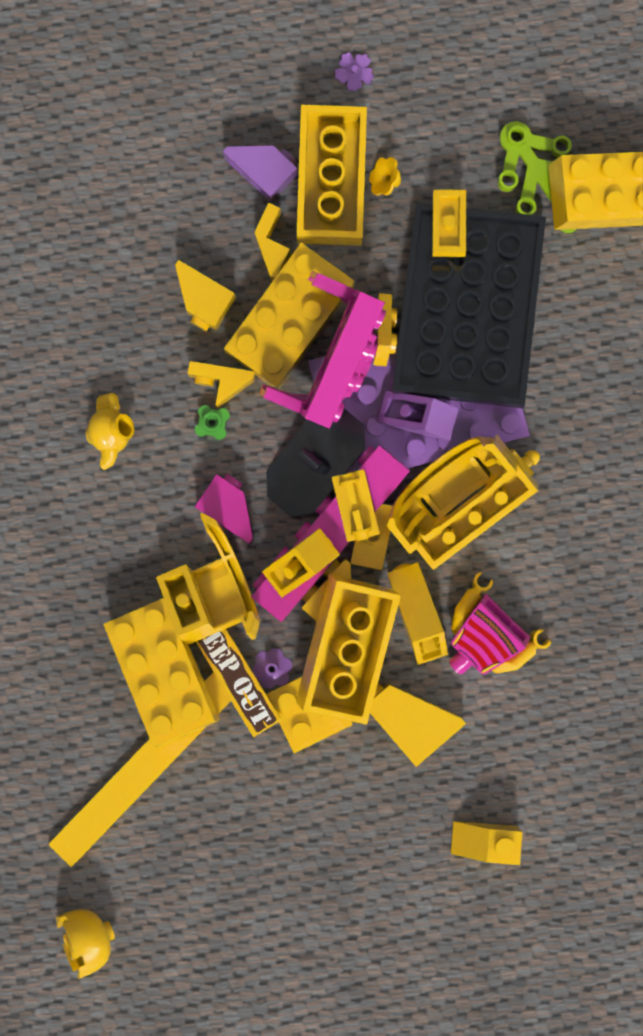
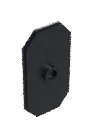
[266,408,365,517]

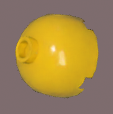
[56,909,115,979]

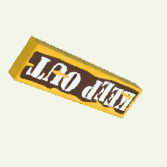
[196,629,282,737]

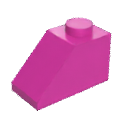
[195,473,254,544]

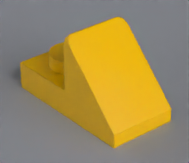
[188,361,256,408]

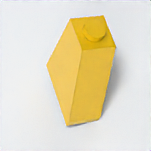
[387,562,448,665]
[370,683,466,767]

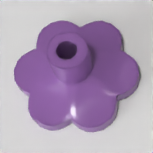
[252,648,292,689]

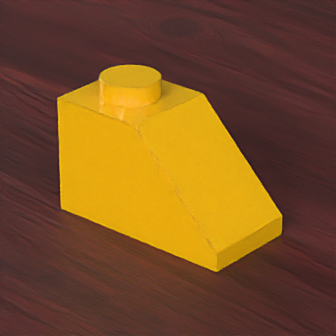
[175,260,236,332]
[262,528,340,598]
[451,821,523,865]

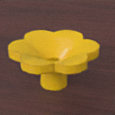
[369,157,401,196]

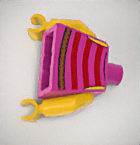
[449,572,551,675]

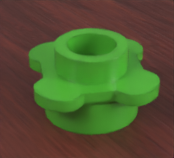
[195,405,230,440]

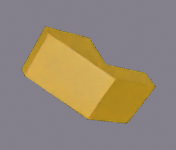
[254,203,290,282]

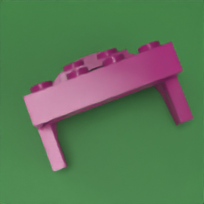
[259,271,386,429]

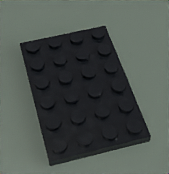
[392,203,546,409]

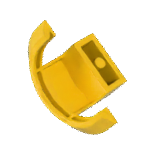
[156,513,260,645]

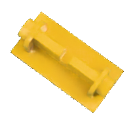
[332,469,380,542]

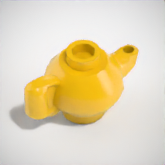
[86,392,134,470]

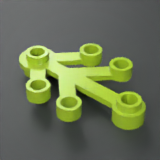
[497,121,577,233]

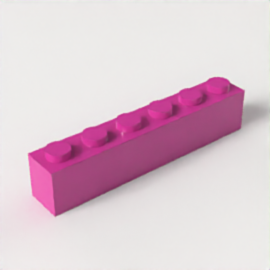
[251,445,410,622]

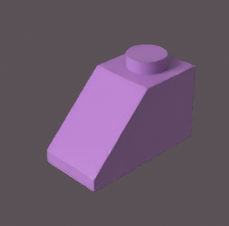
[223,146,298,202]
[377,391,459,440]

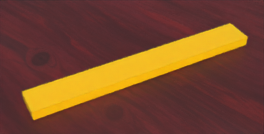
[48,672,231,867]

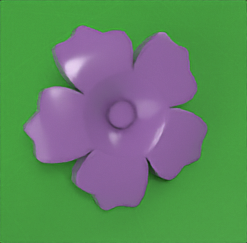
[334,52,374,92]

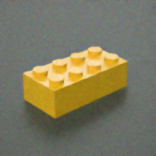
[297,105,367,246]
[548,152,643,230]
[224,242,355,389]
[296,574,401,725]
[103,598,220,747]

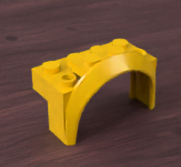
[386,435,538,570]

